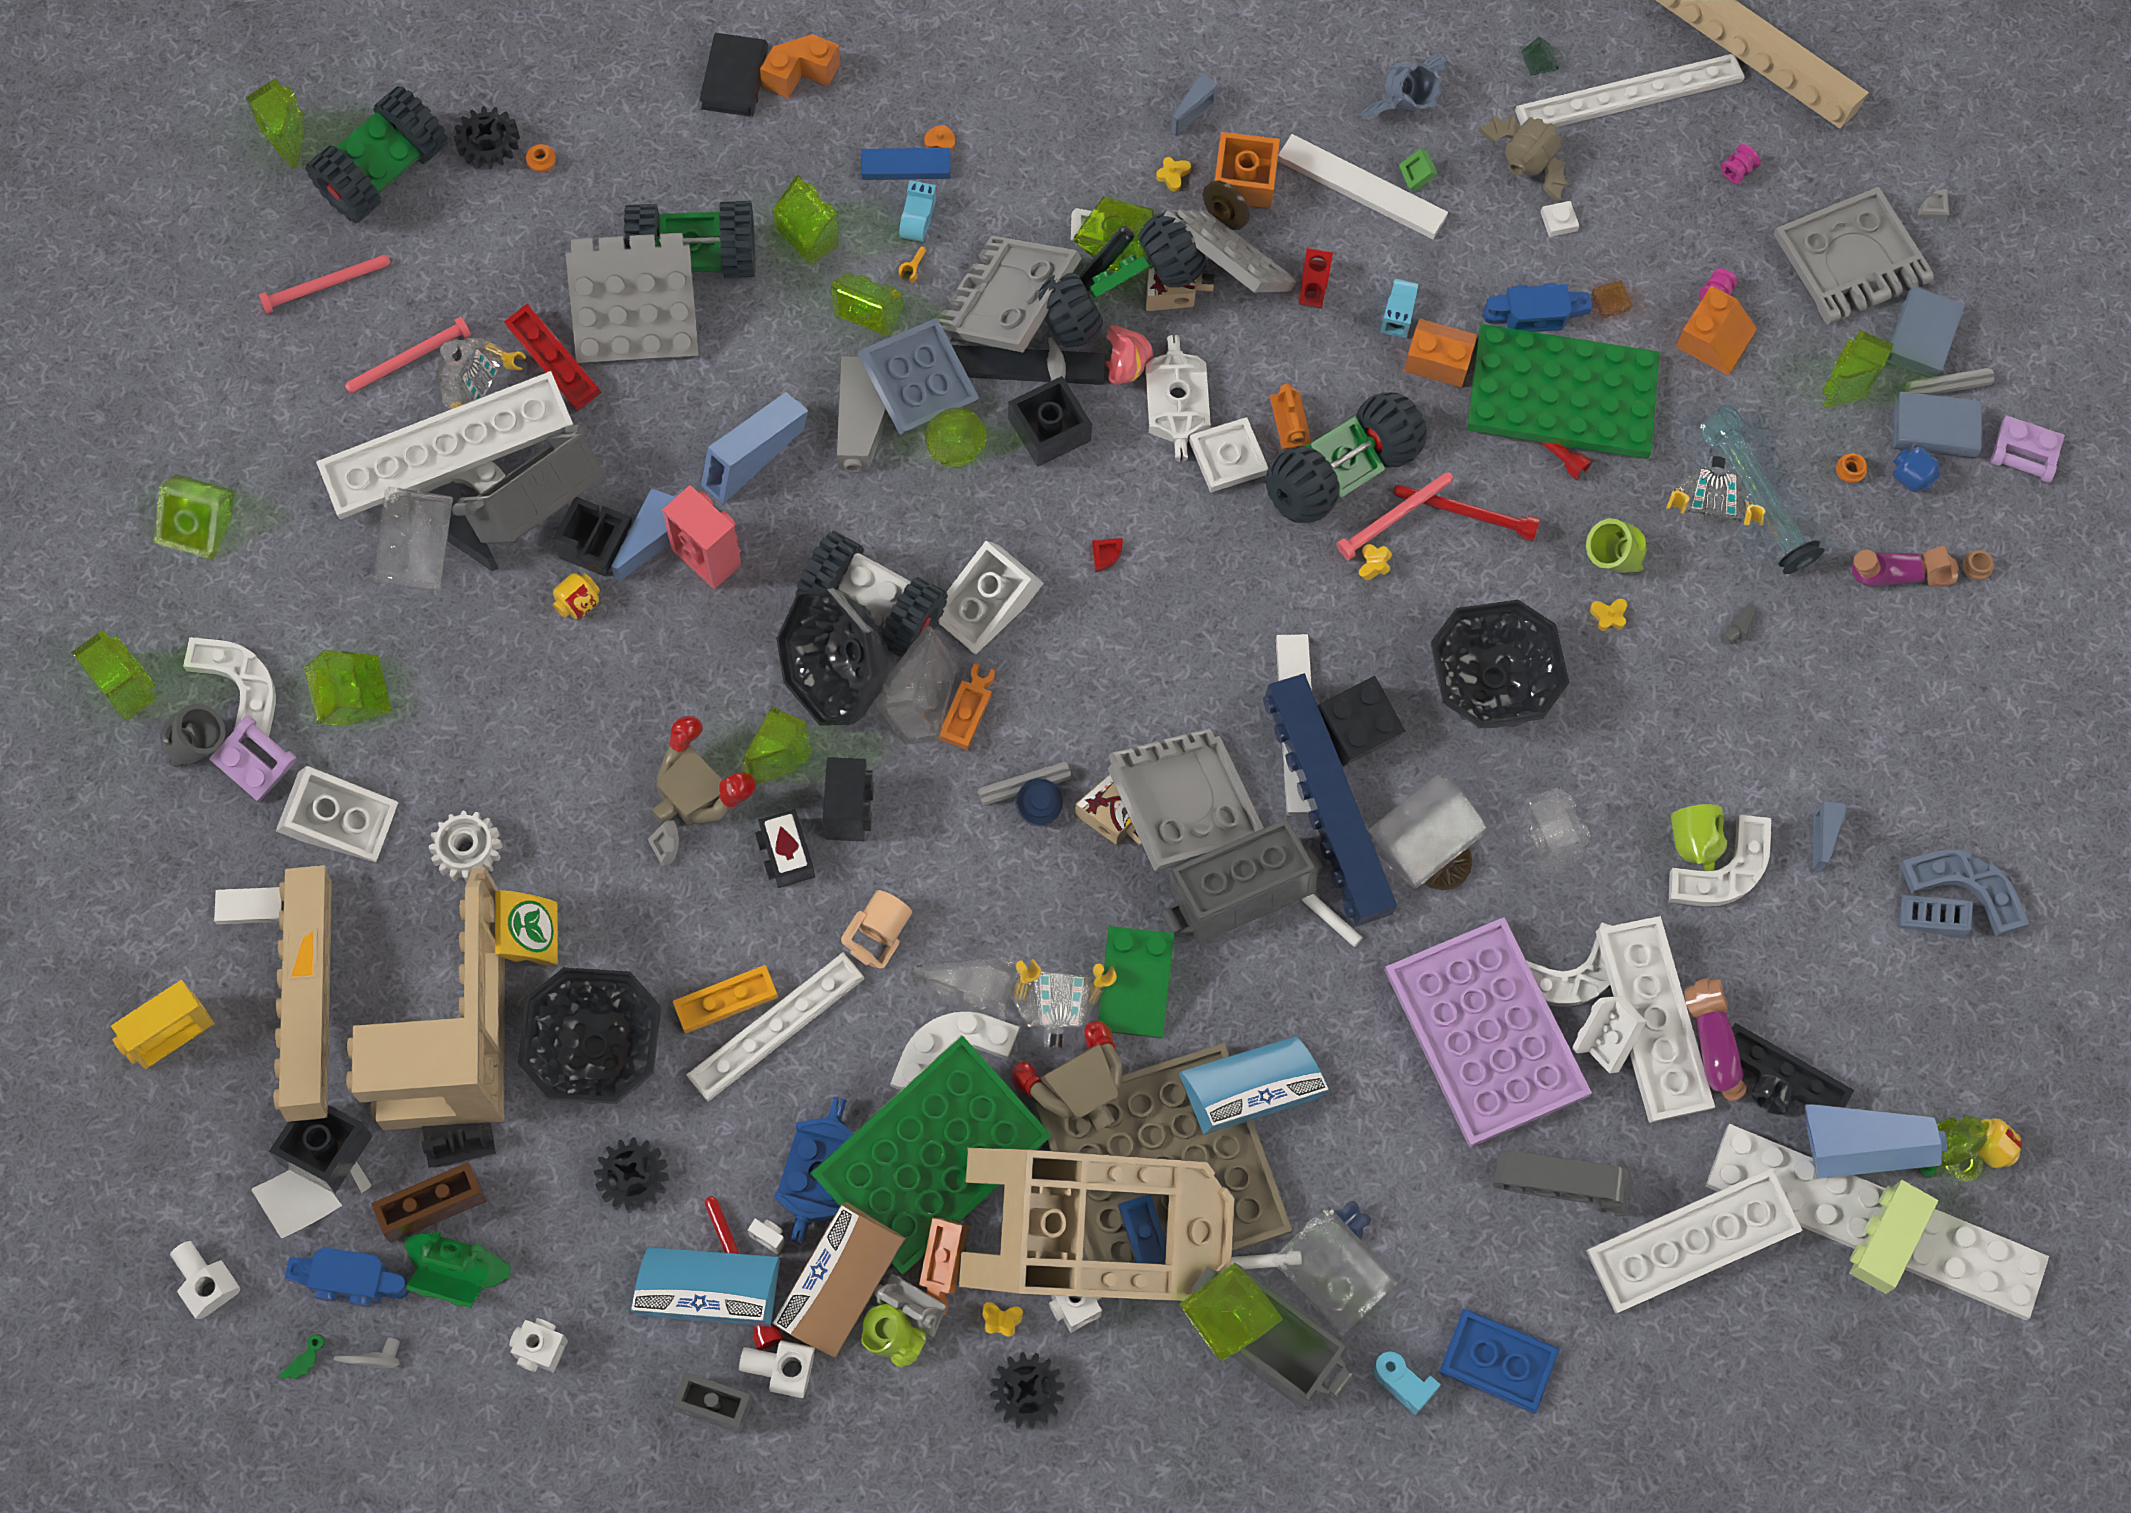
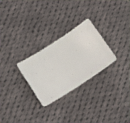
[252,1161,371,1238]

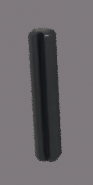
[1079,226,1134,291]

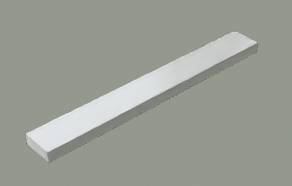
[1515,54,1744,127]

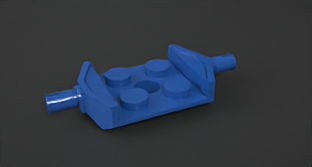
[774,1097,853,1244]

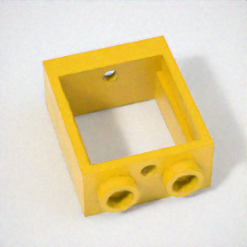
[111,979,215,1070]

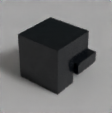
[553,497,632,577]

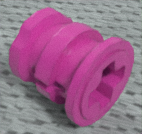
[1720,144,1761,184]
[1699,268,1738,300]

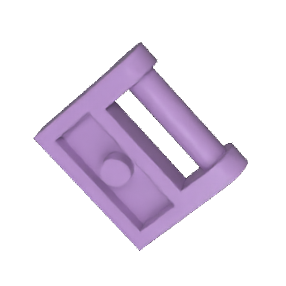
[1990,415,2065,483]
[209,715,297,802]

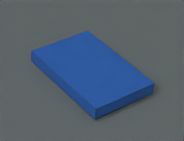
[1438,1308,1560,1414]

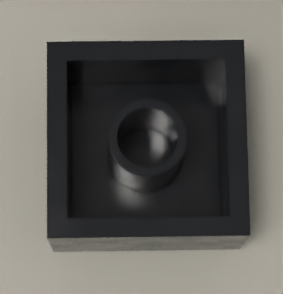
[1008,376,1092,467]
[1318,676,1406,767]
[822,757,874,842]
[269,1105,373,1194]

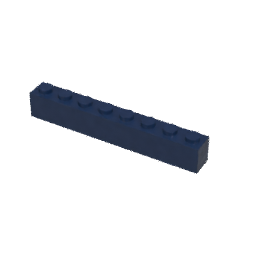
[1263,673,1397,927]

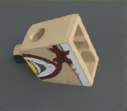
[1146,259,1214,311]
[1075,775,1142,846]

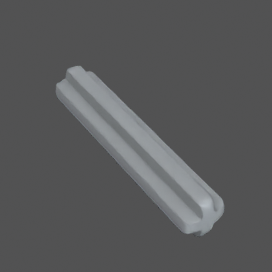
[1905,368,1995,395]
[978,762,1071,805]

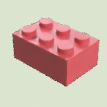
[662,485,742,590]

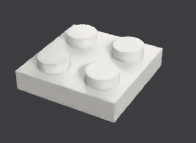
[1189,417,1268,493]

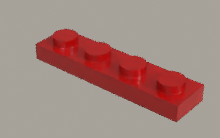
[504,304,602,412]

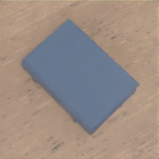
[1885,287,1965,378]
[1893,392,1982,458]

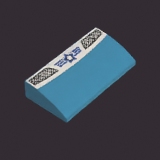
[1179,1036,1329,1135]
[631,1247,780,1327]

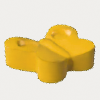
[1156,157,1191,192]
[1359,544,1392,581]
[1590,599,1627,631]
[982,1302,1023,1337]

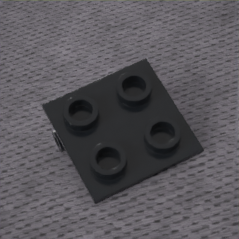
[422,1122,496,1168]

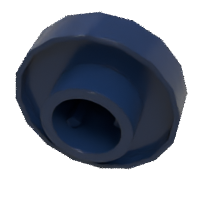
[1015,778,1063,826]

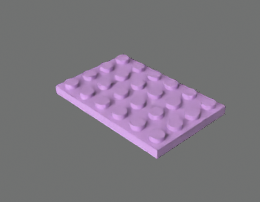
[1385,917,1592,1148]

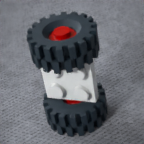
[795,531,948,662]

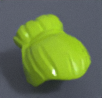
[861,1304,926,1368]

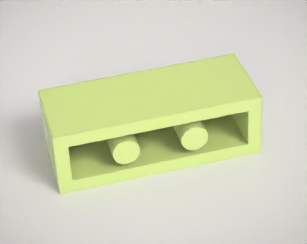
[1849,1180,1939,1294]

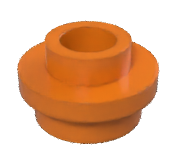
[526,144,556,173]
[1836,453,1867,483]

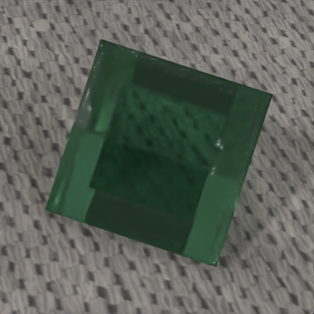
[1522,36,1559,76]

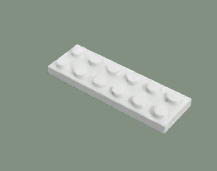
[1596,916,1715,1123]
[1586,1168,1803,1313]

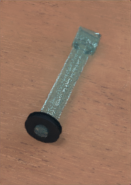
[1700,405,1825,574]

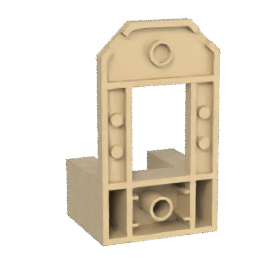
[346,867,505,1130]
[959,1148,1234,1301]

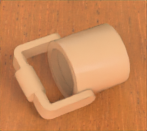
[841,890,912,968]

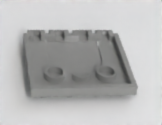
[1164,209,1297,293]
[565,233,699,363]
[1108,728,1264,871]

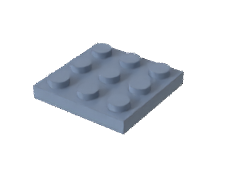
[857,318,979,436]

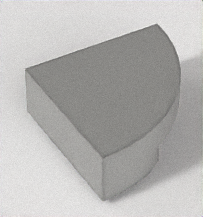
[1918,189,1950,220]
[648,820,679,866]

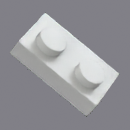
[1572,996,1647,1073]

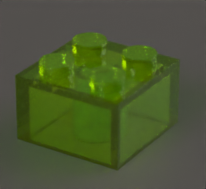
[71,629,157,721]

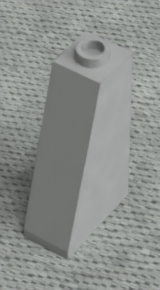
[837,356,889,472]

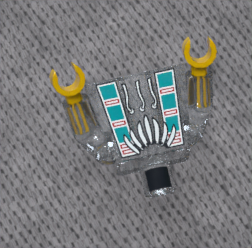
[435,337,526,410]
[1666,456,1765,532]
[1012,959,1117,1048]

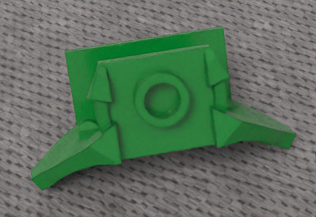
[404,1232,511,1308]

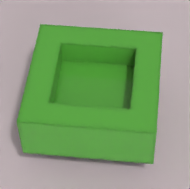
[1399,148,1438,191]

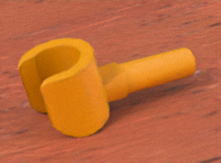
[899,246,927,283]

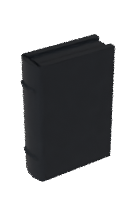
[700,33,769,117]

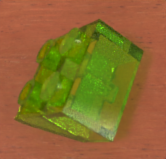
[772,175,839,266]
[1822,330,1894,408]
[304,650,392,726]

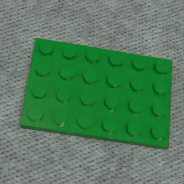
[1466,324,1660,459]
[810,1035,1052,1275]

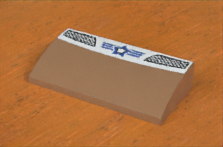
[772,1202,905,1357]

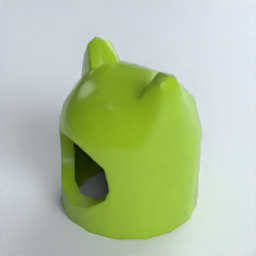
[1586,518,1647,573]
[1670,804,1728,871]

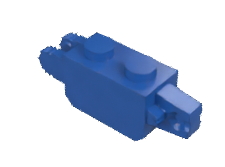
[1482,283,1592,332]
[285,1247,410,1307]

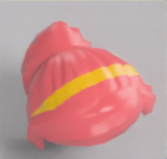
[1105,325,1154,385]

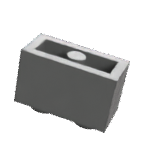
[672,1372,754,1434]

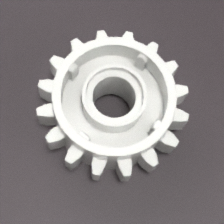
[429,811,503,883]

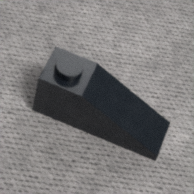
[419,481,498,571]

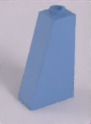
[701,392,808,504]
[1805,1104,1947,1179]

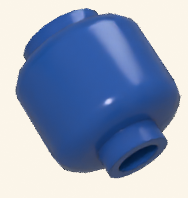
[1893,446,1941,492]

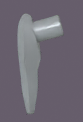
[1047,337,1066,381]
[334,1337,401,1368]

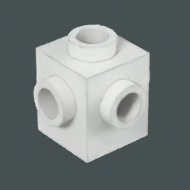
[1049,1295,1102,1333]
[509,1318,568,1373]

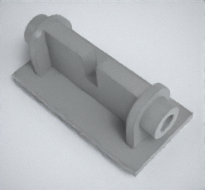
[874,1274,947,1337]

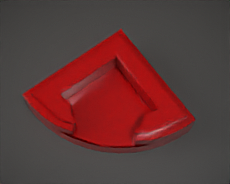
[1092,538,1123,573]

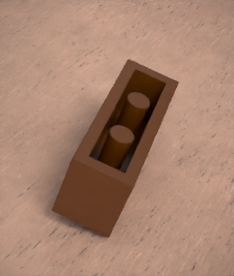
[371,1162,487,1243]

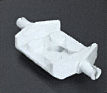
[1145,335,1211,462]

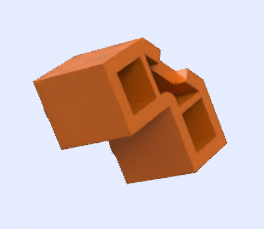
[760,34,840,99]

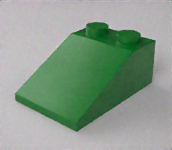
[1098,926,1174,1039]

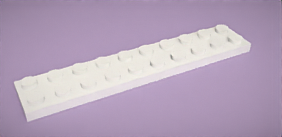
[1705,1124,2049,1320]

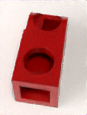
[1298,248,1333,309]

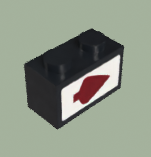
[755,809,815,888]

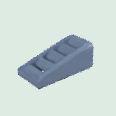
[1171,73,1218,136]
[1812,801,1847,872]
[1899,895,1973,939]

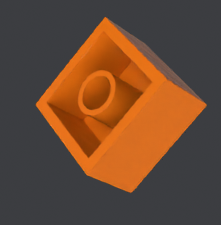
[1215,132,1280,209]

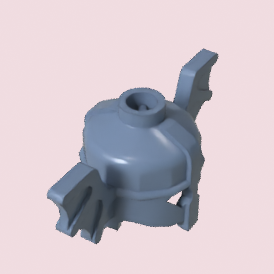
[1360,54,1447,119]

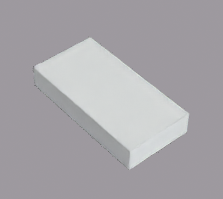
[214,887,284,925]

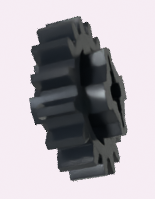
[454,106,520,169]
[594,1137,669,1213]
[990,1352,1065,1430]

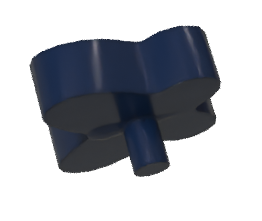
[1328,1201,1371,1245]

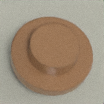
[1962,550,1994,581]

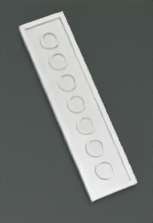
[316,371,573,520]

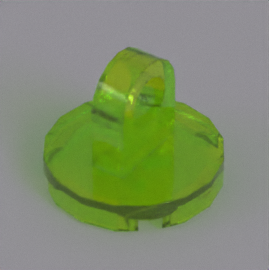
[925,408,987,467]
[1936,1115,1987,1182]

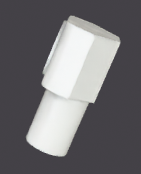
[170,1241,240,1319]
[739,1340,815,1398]

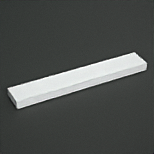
[1277,134,1448,239]
[1276,634,1312,816]
[686,952,864,1102]

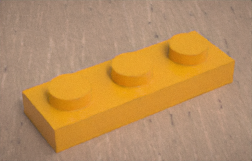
[672,965,778,1034]

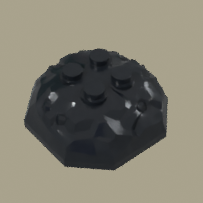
[776,588,889,726]
[1430,600,1570,728]
[518,967,661,1104]

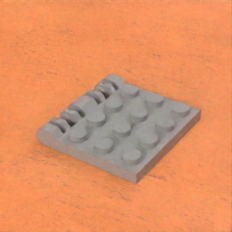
[1773,187,1934,325]
[938,236,1082,352]

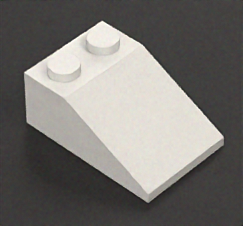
[939,541,1044,654]
[276,766,398,862]

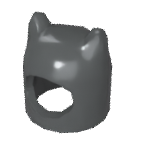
[160,704,225,767]

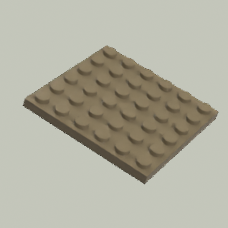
[1035,1043,1293,1264]

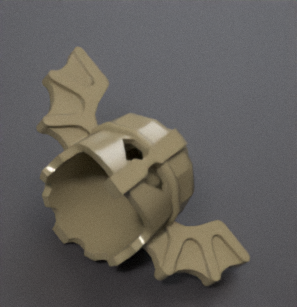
[1479,115,1568,201]

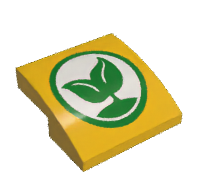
[495,890,558,967]

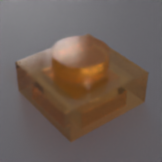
[1591,280,1632,319]

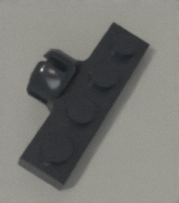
[1732,1023,1854,1115]

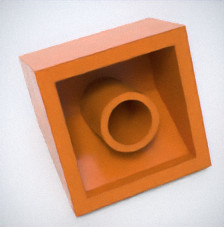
[1676,285,1757,376]
[1404,318,1477,388]

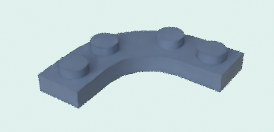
[1899,850,2030,936]

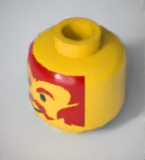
[552,573,600,620]
[1970,1119,2022,1168]

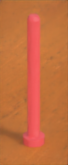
[258,255,391,315]
[345,316,471,393]
[1336,472,1454,561]

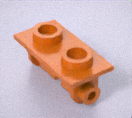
[1269,384,1312,450]

